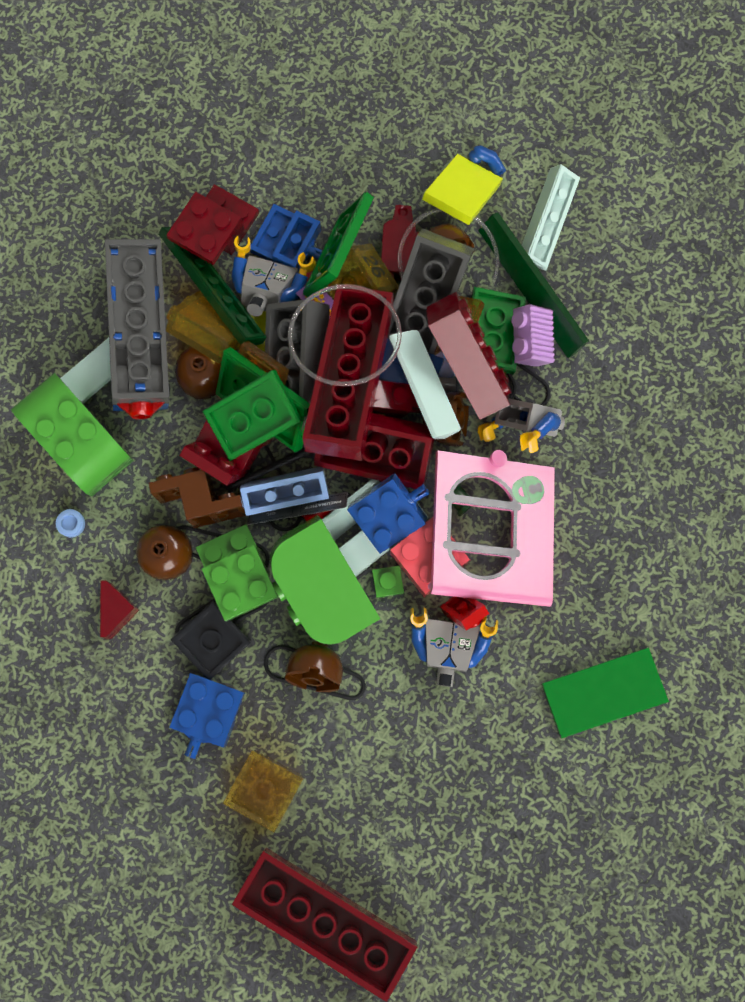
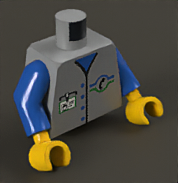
[232,236,316,316]
[478,399,565,453]
[410,607,499,687]

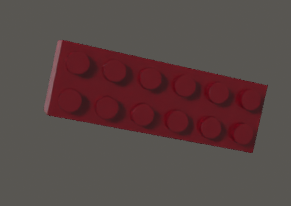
[302,284,393,461]
[232,847,418,1002]

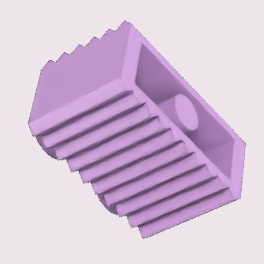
[512,304,555,366]

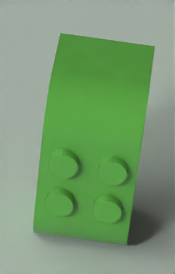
[11,373,133,497]
[270,515,380,644]

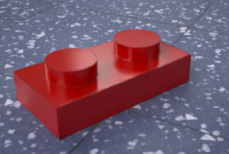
[440,597,489,631]

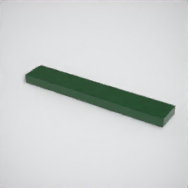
[478,212,589,358]
[158,227,267,347]

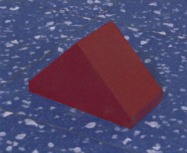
[100,580,139,639]

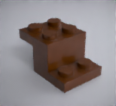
[149,467,246,528]

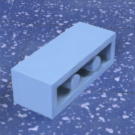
[240,467,329,516]

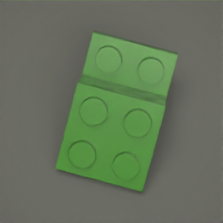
[195,524,279,622]

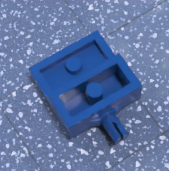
[250,204,322,272]
[347,473,430,554]
[169,673,245,759]

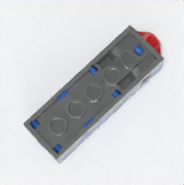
[105,239,169,419]

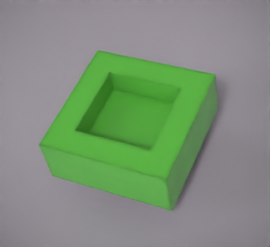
[372,565,404,598]

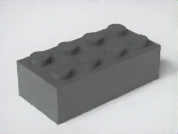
[388,229,475,355]
[264,299,330,403]

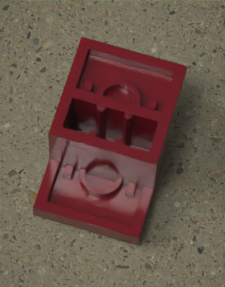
[166,184,260,265]
[179,420,273,485]

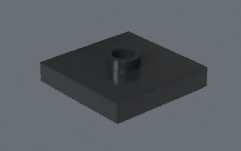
[171,600,251,680]

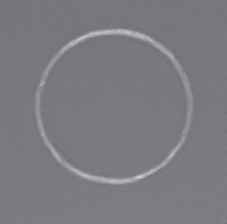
[398,208,499,290]
[288,284,402,386]

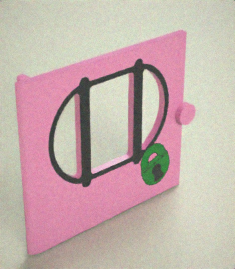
[428,450,554,607]

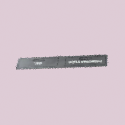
[246,492,348,525]

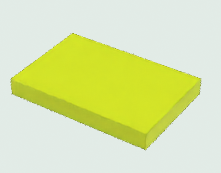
[422,154,503,225]

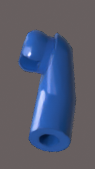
[469,145,506,176]

